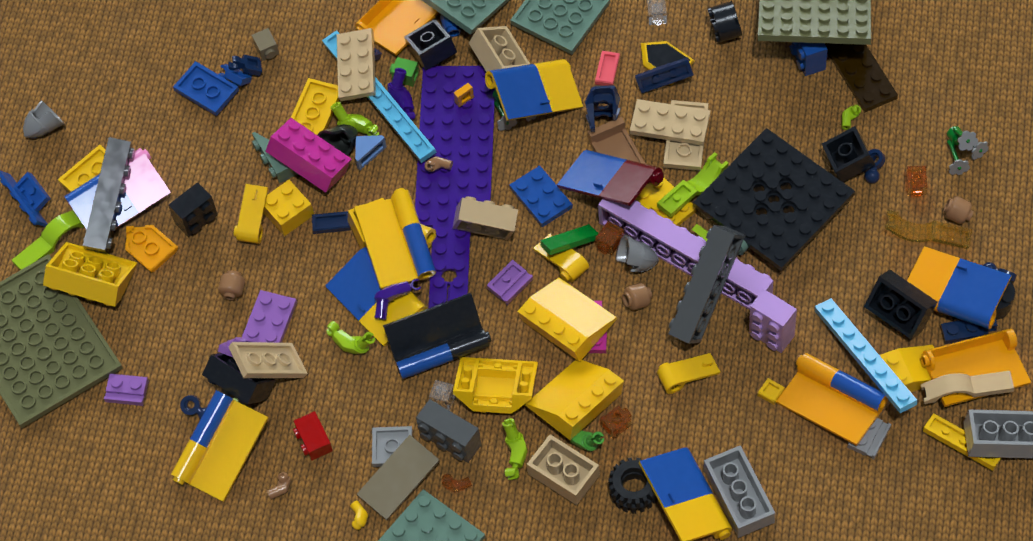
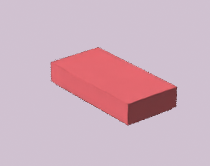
[595,51,620,86]

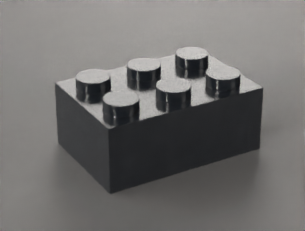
[864,270,938,339]
[202,353,276,405]

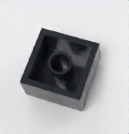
[404,19,457,70]
[822,126,876,182]
[168,182,218,238]

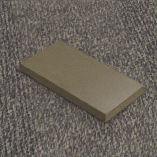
[357,435,440,521]

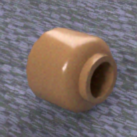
[943,196,974,224]
[218,271,245,300]
[622,283,652,310]

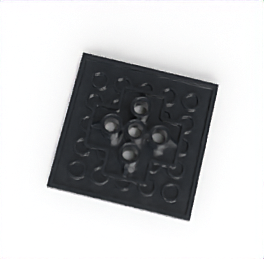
[693,128,855,271]

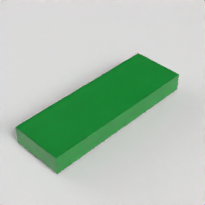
[540,224,599,255]

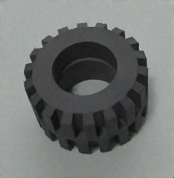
[609,457,657,513]

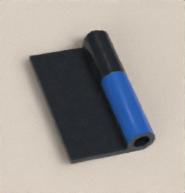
[383,293,492,380]

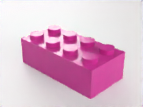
[265,118,351,193]

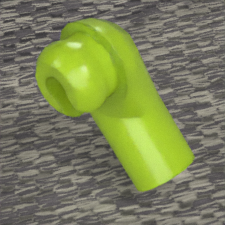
[842,105,861,130]

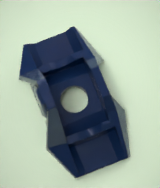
[585,85,621,132]

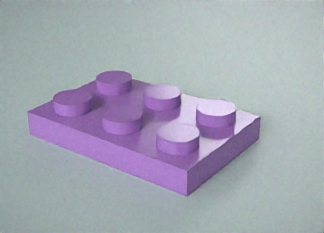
[242,290,297,343]

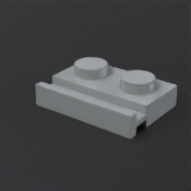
[848,418,891,460]

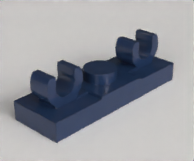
[635,57,694,94]

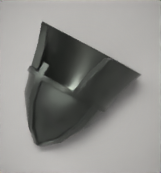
[317,124,358,155]

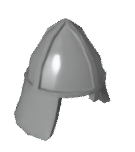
[23,100,65,138]
[616,235,659,272]

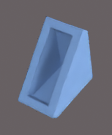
[355,135,386,170]

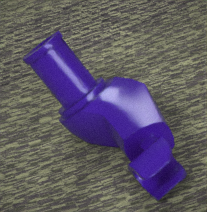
[387,68,416,119]
[374,279,421,320]

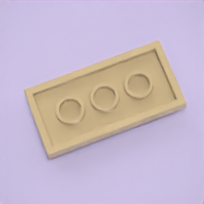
[337,28,376,101]
[630,99,711,146]
[663,100,709,171]
[228,342,308,378]

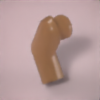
[425,156,453,172]
[267,472,291,499]

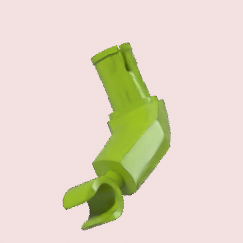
[330,102,379,136]
[326,321,375,354]
[502,418,528,480]

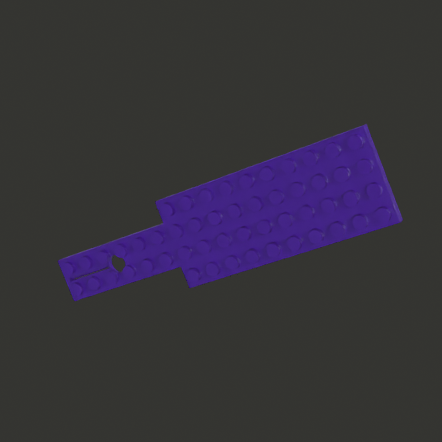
[415,66,495,308]

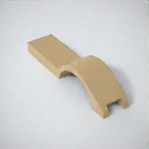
[921,371,1014,404]

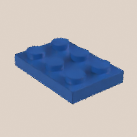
[173,61,239,116]
[509,165,573,227]

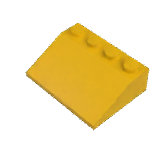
[43,242,137,307]
[517,277,617,362]
[525,360,624,440]

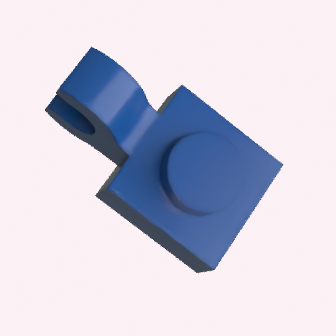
[218,64,252,86]

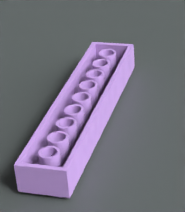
[598,199,773,310]

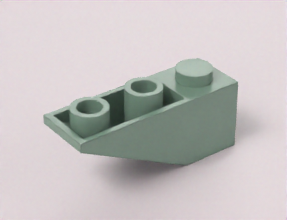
[252,132,298,184]

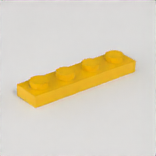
[923,413,1002,471]

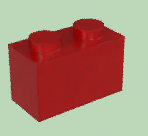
[293,411,333,461]

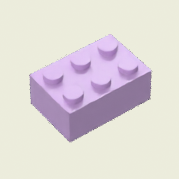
[749,289,797,353]

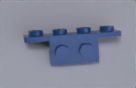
[0,171,51,227]

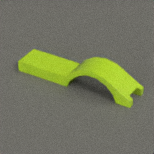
[657,152,729,218]
[12,210,84,270]

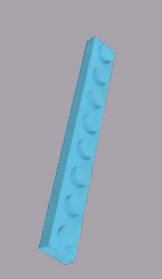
[815,298,917,413]

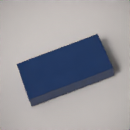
[312,211,351,234]

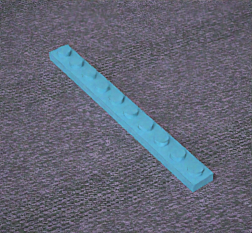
[322,30,437,163]

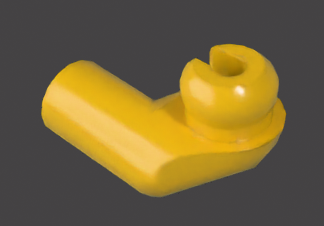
[350,501,368,530]

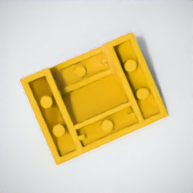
[453,357,538,414]

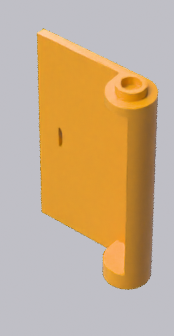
[355,0,439,56]
[921,328,1031,407]

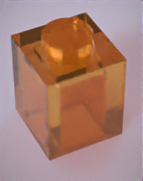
[596,221,624,255]

